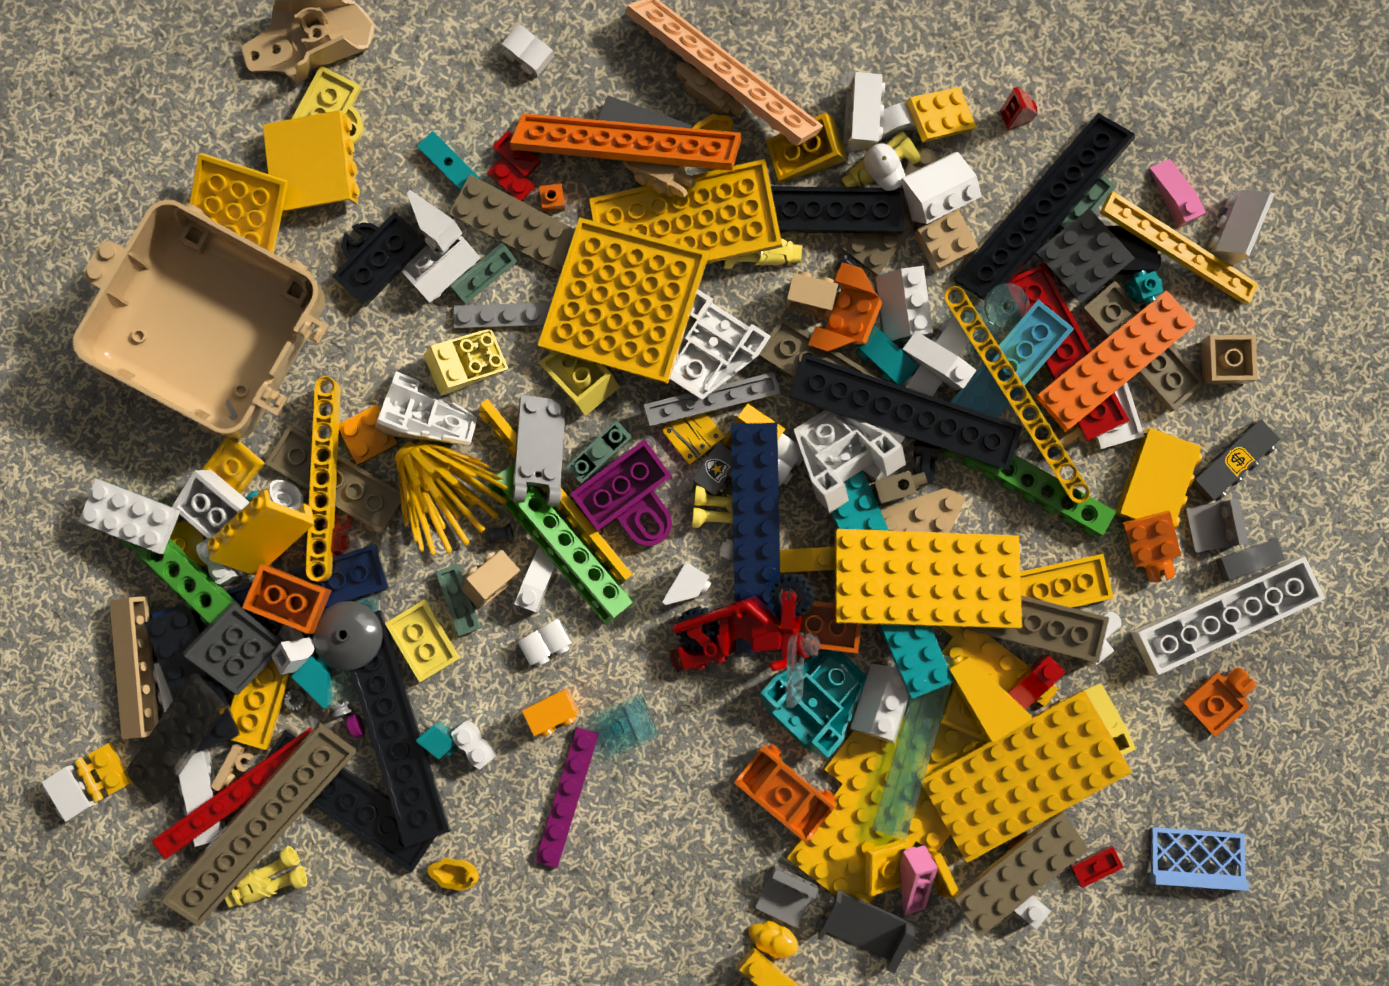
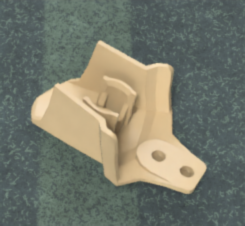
[242,0,374,84]

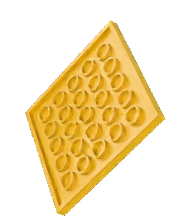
[537,217,709,384]

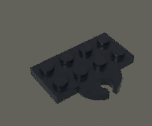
[332,212,427,307]

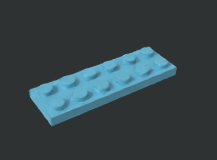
[951,299,1074,418]

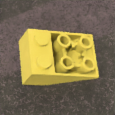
[423,328,508,396]
[1059,683,1136,755]

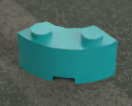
[855,325,919,386]

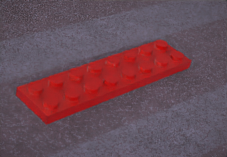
[1005,263,1130,442]

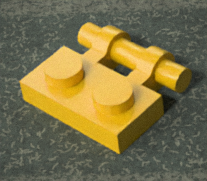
[74,743,132,803]

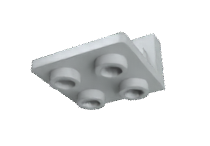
[1185,498,1249,553]
[756,865,819,927]

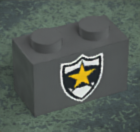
[692,441,732,495]

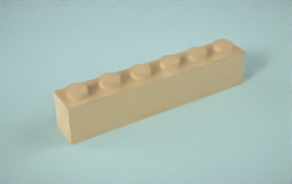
[109,596,160,739]

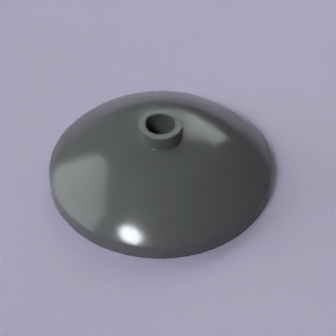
[313,601,383,671]

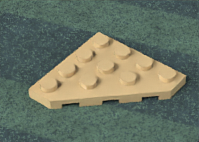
[880,488,966,533]

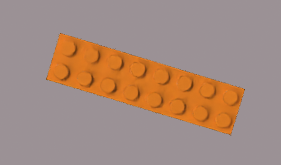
[1035,290,1197,432]

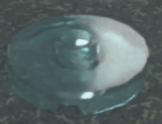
[984,283,1029,329]

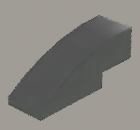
[1215,538,1285,581]

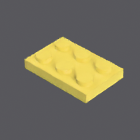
[385,599,460,683]

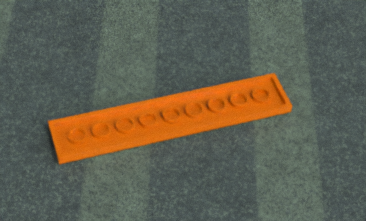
[510,113,741,171]

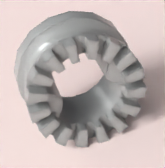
[284,689,307,710]
[328,701,352,718]

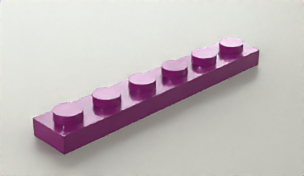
[535,727,599,868]

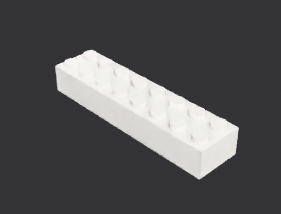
[1130,557,1325,675]

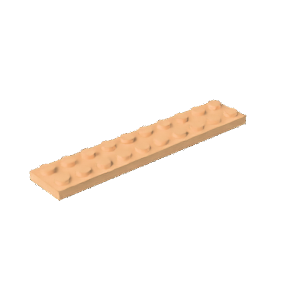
[625,0,823,146]

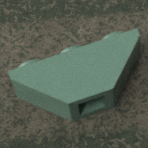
[566,420,632,484]

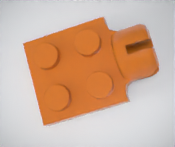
[1123,510,1181,583]
[1181,667,1257,737]

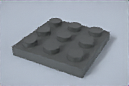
[1036,208,1135,304]
[183,601,286,695]

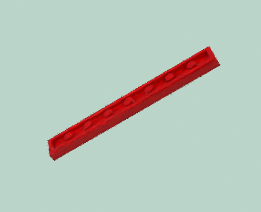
[151,728,312,860]

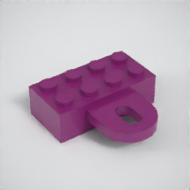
[570,439,672,546]

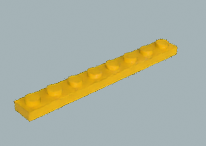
[1100,191,1258,305]

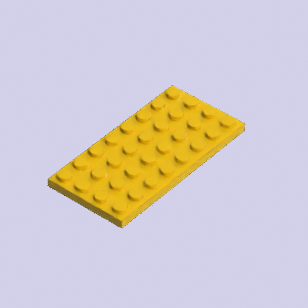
[589,159,783,264]
[835,529,1022,629]
[919,689,1132,863]

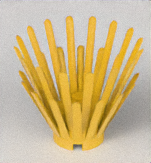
[394,440,508,555]

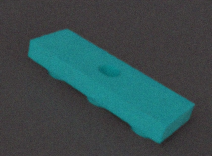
[417,131,481,191]

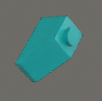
[291,656,333,709]
[416,721,457,759]

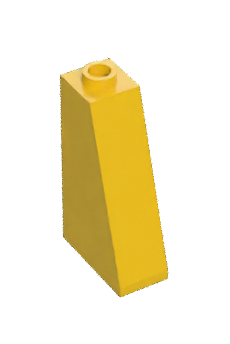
[948,655,1033,743]

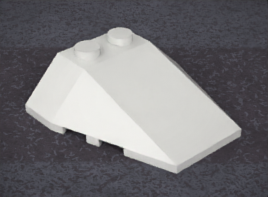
[670,290,771,400]
[374,371,478,445]

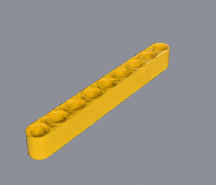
[306,376,341,582]

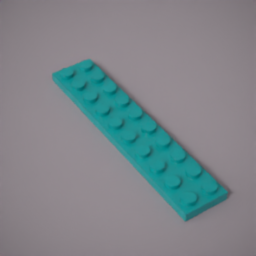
[830,470,955,700]

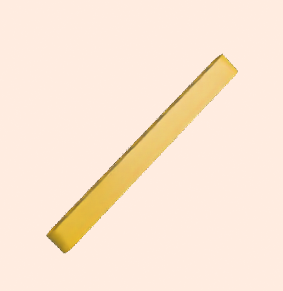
[944,286,1090,503]

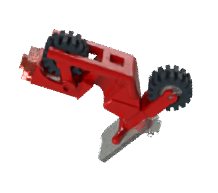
[670,574,820,707]

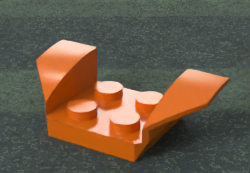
[808,263,882,352]

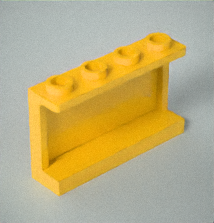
[1115,428,1202,530]
[207,489,314,576]

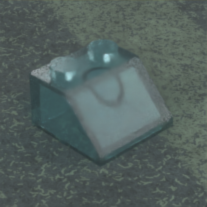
[594,694,659,755]

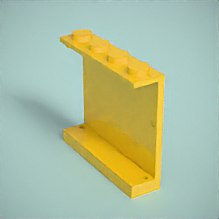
[263,110,360,217]

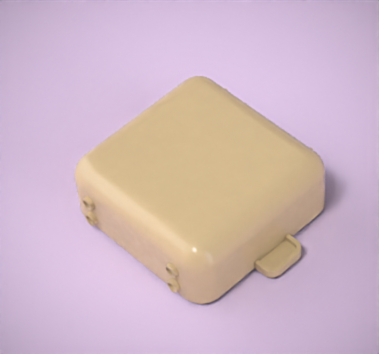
[73,200,330,439]

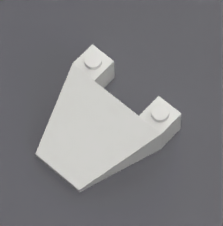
[793,410,906,513]

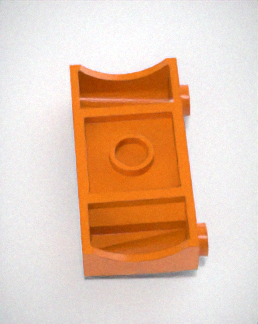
[734,744,837,843]

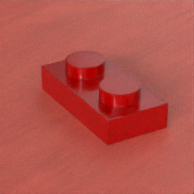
[493,131,541,178]
[487,156,535,202]
[1070,845,1124,888]

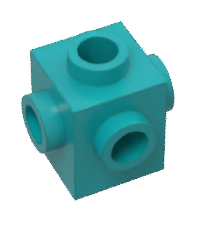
[1125,270,1164,305]

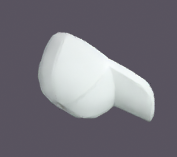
[864,143,905,191]
[269,480,304,510]

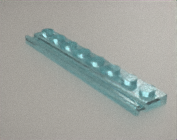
[872,655,953,840]

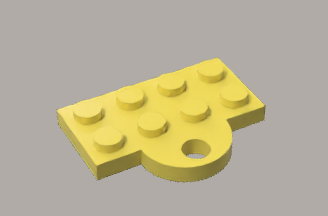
[292,65,364,145]

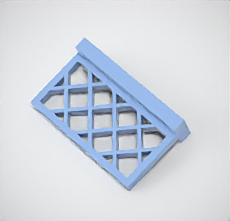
[1149,827,1249,891]

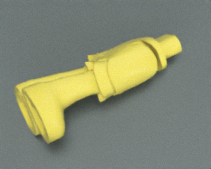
[841,131,921,187]
[723,238,802,270]
[691,485,733,528]
[225,846,307,908]

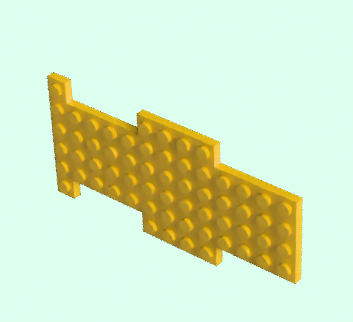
[787,627,1058,904]

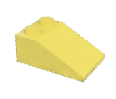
[539,351,620,416]

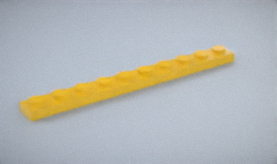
[479,399,633,584]

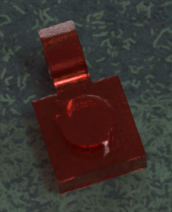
[331,514,353,556]

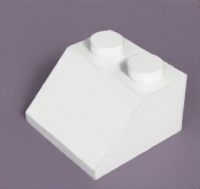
[662,562,711,605]

